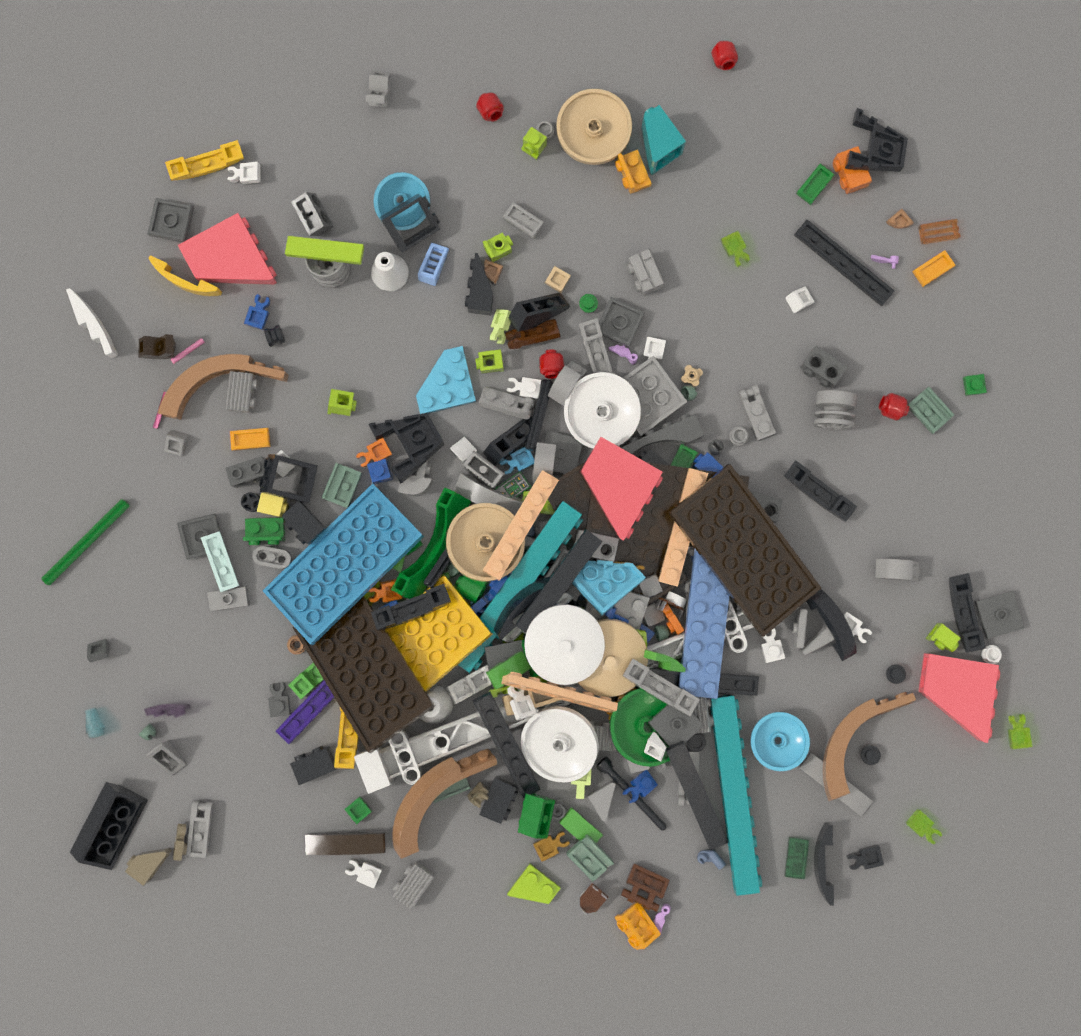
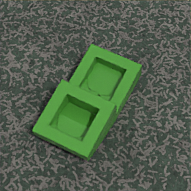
[644,650,686,672]
[486,651,531,689]
[288,663,324,699]
[559,807,603,843]

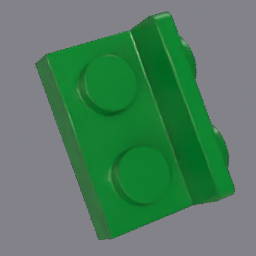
[243,518,285,545]

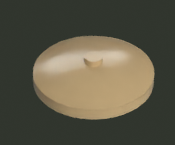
[557,89,632,165]
[446,503,525,582]
[578,619,648,697]

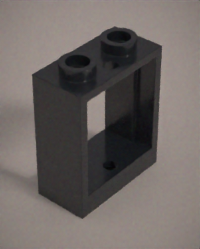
[379,194,440,253]
[259,454,318,503]

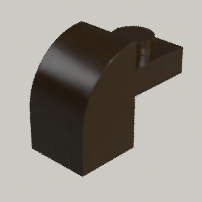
[138,334,176,359]

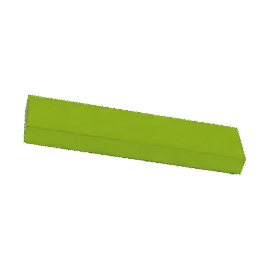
[285,236,364,265]

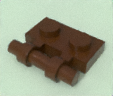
[621,864,670,912]

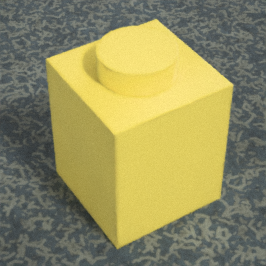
[257,493,289,518]

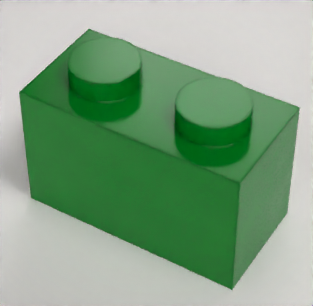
[518,794,555,839]

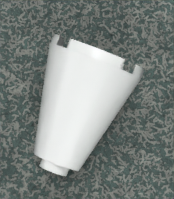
[371,252,409,291]
[420,685,453,724]

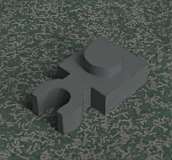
[268,682,291,717]

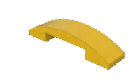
[165,140,244,181]
[148,255,222,296]
[334,707,359,769]

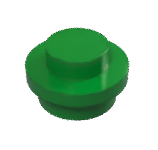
[579,294,598,313]

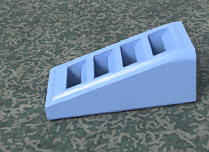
[418,242,449,286]

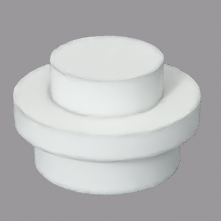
[981,645,1002,664]

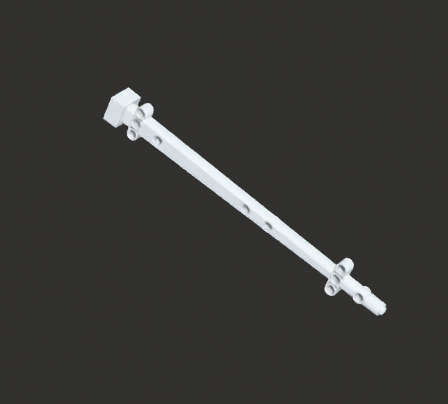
[354,601,800,794]

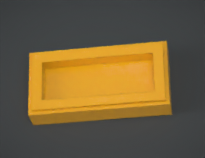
[912,250,956,287]
[230,428,271,451]

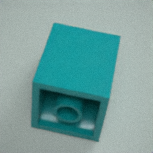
[641,105,686,175]

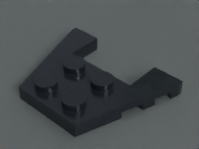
[845,108,908,172]
[368,413,444,484]

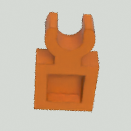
[356,438,393,468]
[368,579,402,602]
[662,603,684,635]

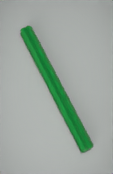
[41,499,130,585]

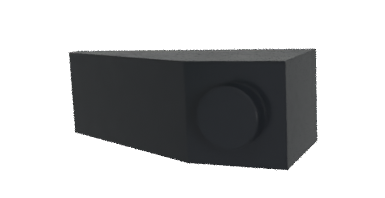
[508,292,570,332]
[483,416,532,467]

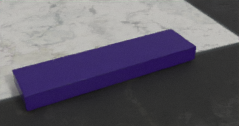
[275,681,335,744]

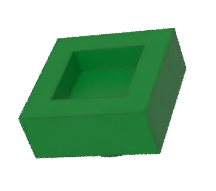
[963,374,987,396]
[344,796,372,824]

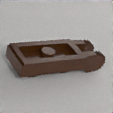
[505,319,561,350]

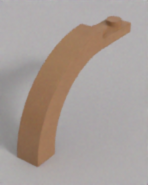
[158,354,289,420]
[822,692,916,801]
[392,749,497,859]

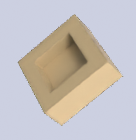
[545,266,571,293]

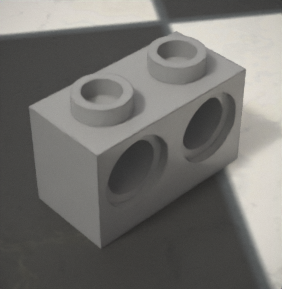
[574,529,619,562]

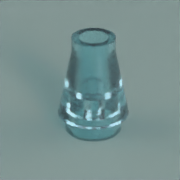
[85,708,106,738]

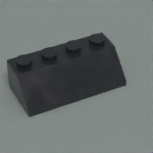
[70,782,148,870]

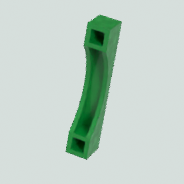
[391,488,471,599]

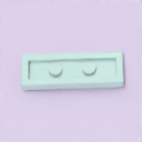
[201,531,239,592]

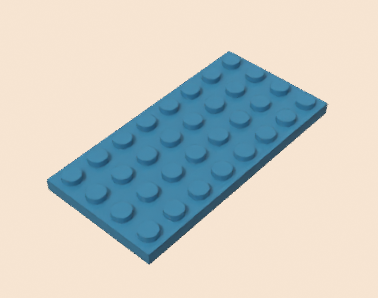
[263,484,424,645]

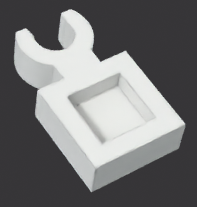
[228,162,261,184]
[643,337,666,361]
[507,377,541,400]
[843,612,872,643]
[761,628,785,663]
[507,686,537,720]
[345,859,382,888]

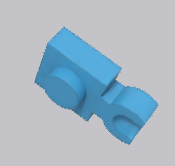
[500,447,535,475]

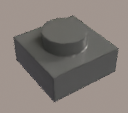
[87,639,109,663]

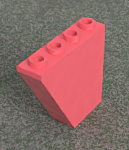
[178,213,277,285]
[580,437,663,541]
[918,653,1000,743]

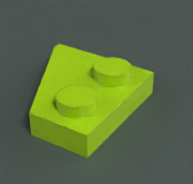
[507,863,561,904]

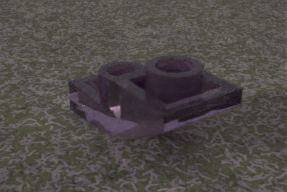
[144,703,191,718]

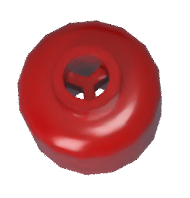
[711,41,738,71]
[476,92,504,122]
[539,349,564,379]
[879,393,909,421]

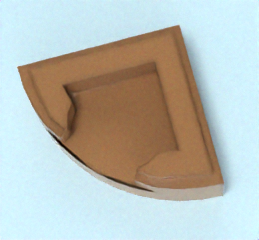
[886,209,914,229]
[484,259,503,285]

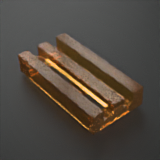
[918,219,961,245]

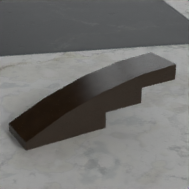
[305,832,386,855]

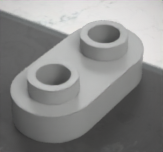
[253,546,292,569]

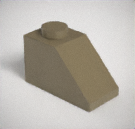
[125,848,172,886]

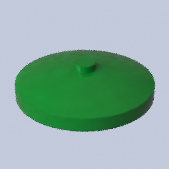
[609,688,670,767]

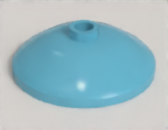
[373,172,430,230]
[751,712,810,771]

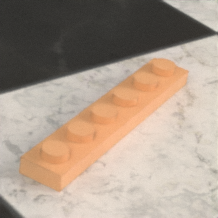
[658,468,708,587]
[483,470,559,581]
[501,672,618,713]

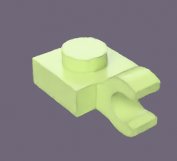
[490,309,511,344]
[571,769,591,799]

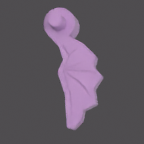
[871,255,899,269]
[609,345,638,365]
[653,904,671,933]

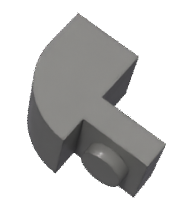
[366,71,391,107]
[548,361,587,406]
[533,443,556,483]
[398,460,433,496]
[875,559,920,581]

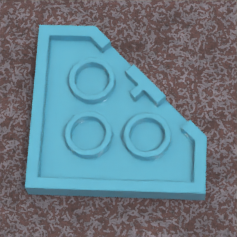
[416,346,476,414]
[572,560,646,615]

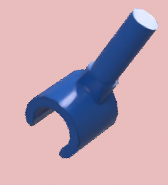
[605,606,629,623]

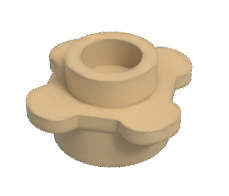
[681,365,703,387]

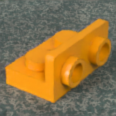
[615,150,652,194]
[614,902,661,950]

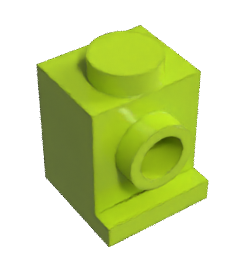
[521,127,547,160]
[483,232,513,262]
[475,349,504,374]
[327,389,357,416]
[925,623,961,652]

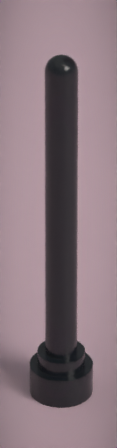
[596,756,667,831]

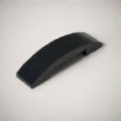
[784,460,857,522]
[949,573,986,653]
[494,576,551,640]
[371,584,451,631]
[806,589,857,661]
[814,823,834,906]

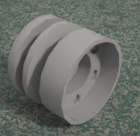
[305,239,351,288]
[814,390,857,431]

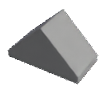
[146,740,186,776]
[588,780,616,822]

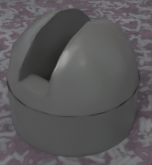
[708,439,724,455]

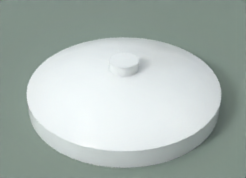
[564,372,641,448]
[525,604,605,685]
[521,706,599,782]

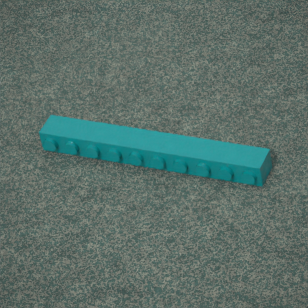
[458,501,583,673]
[710,695,762,896]

